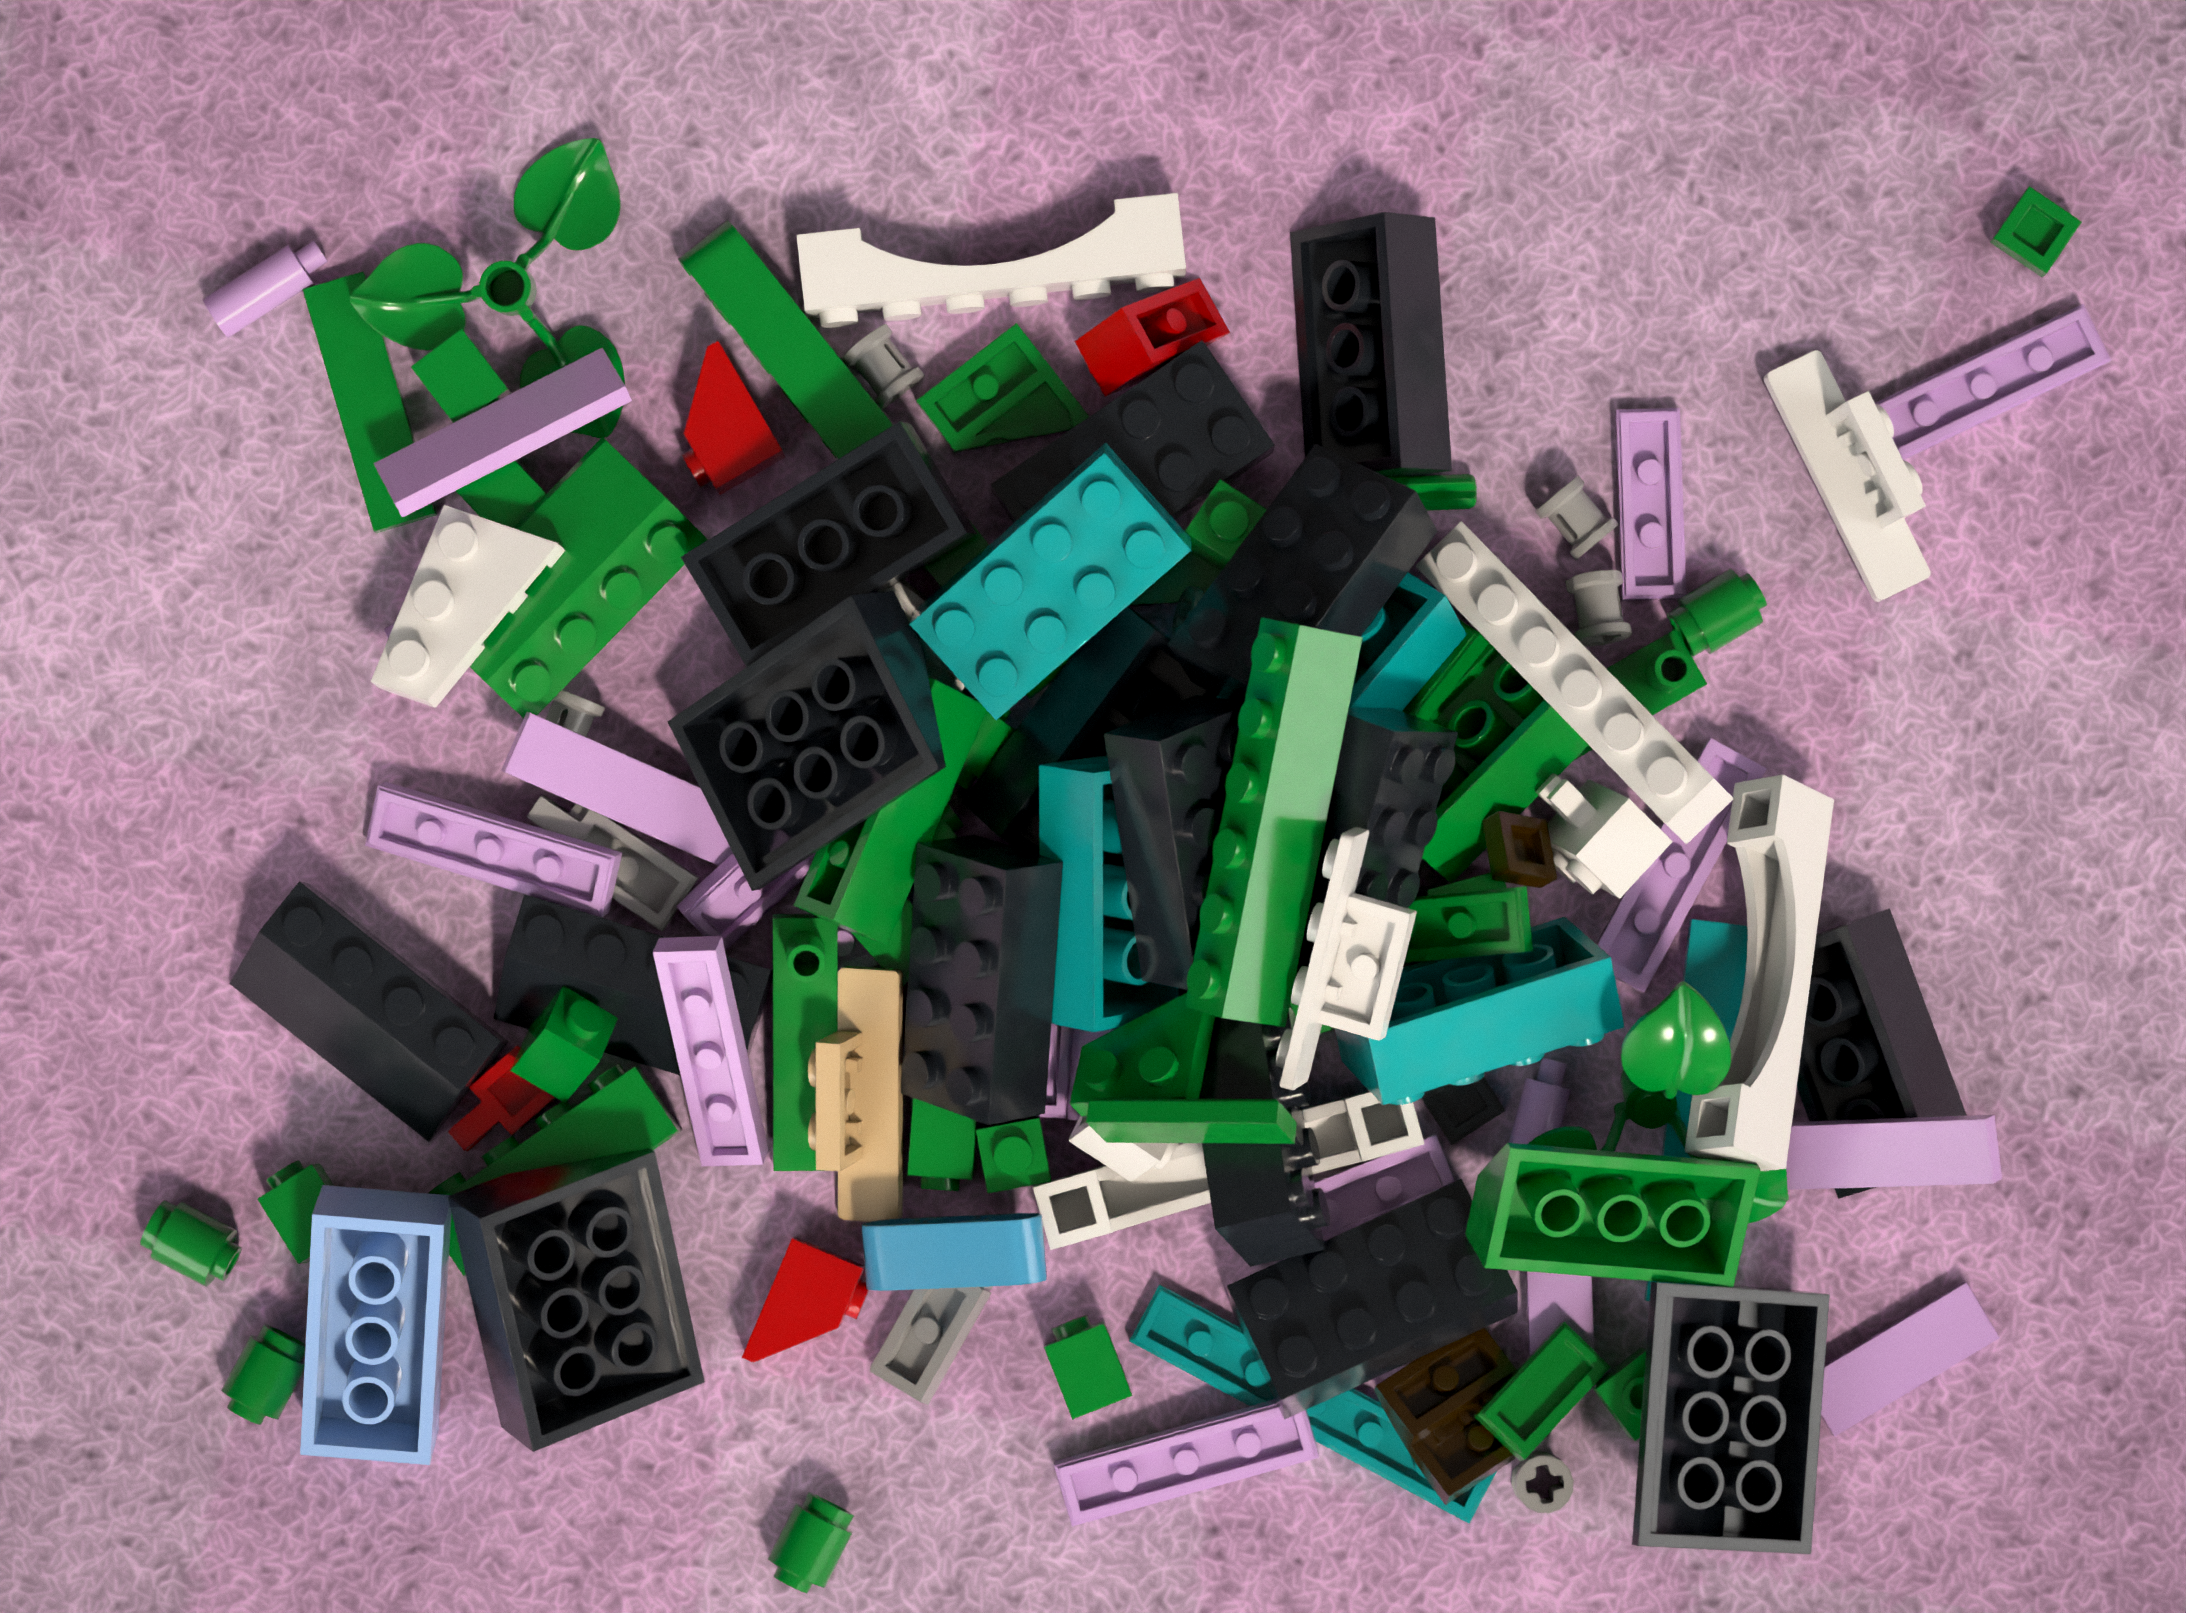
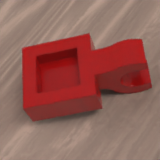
[448,1045,556,1152]

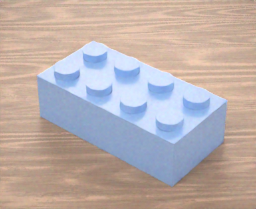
[300,1185,452,1465]

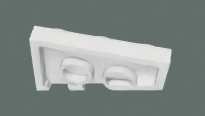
[371,505,565,708]

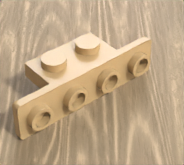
[808,966,903,1222]

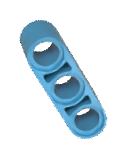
[862,1213,1047,1291]

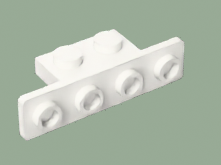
[1764,350,1931,602]
[1276,827,1417,1091]

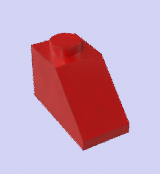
[1074,278,1230,397]
[682,341,785,495]
[742,1237,869,1363]

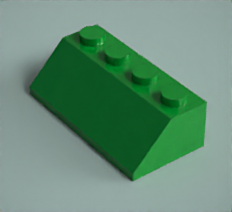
[470,437,708,719]
[1422,641,1589,883]
[1465,1143,1760,1287]

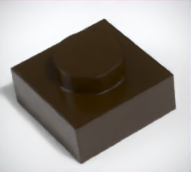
[1482,811,1557,888]

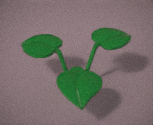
[350,138,625,439]
[1528,981,1789,1223]

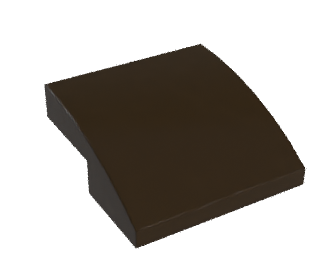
[1374,1328,1549,1505]

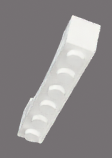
[797,193,1186,328]
[1416,521,1734,844]
[1685,774,1834,1171]
[1033,1091,1425,1250]

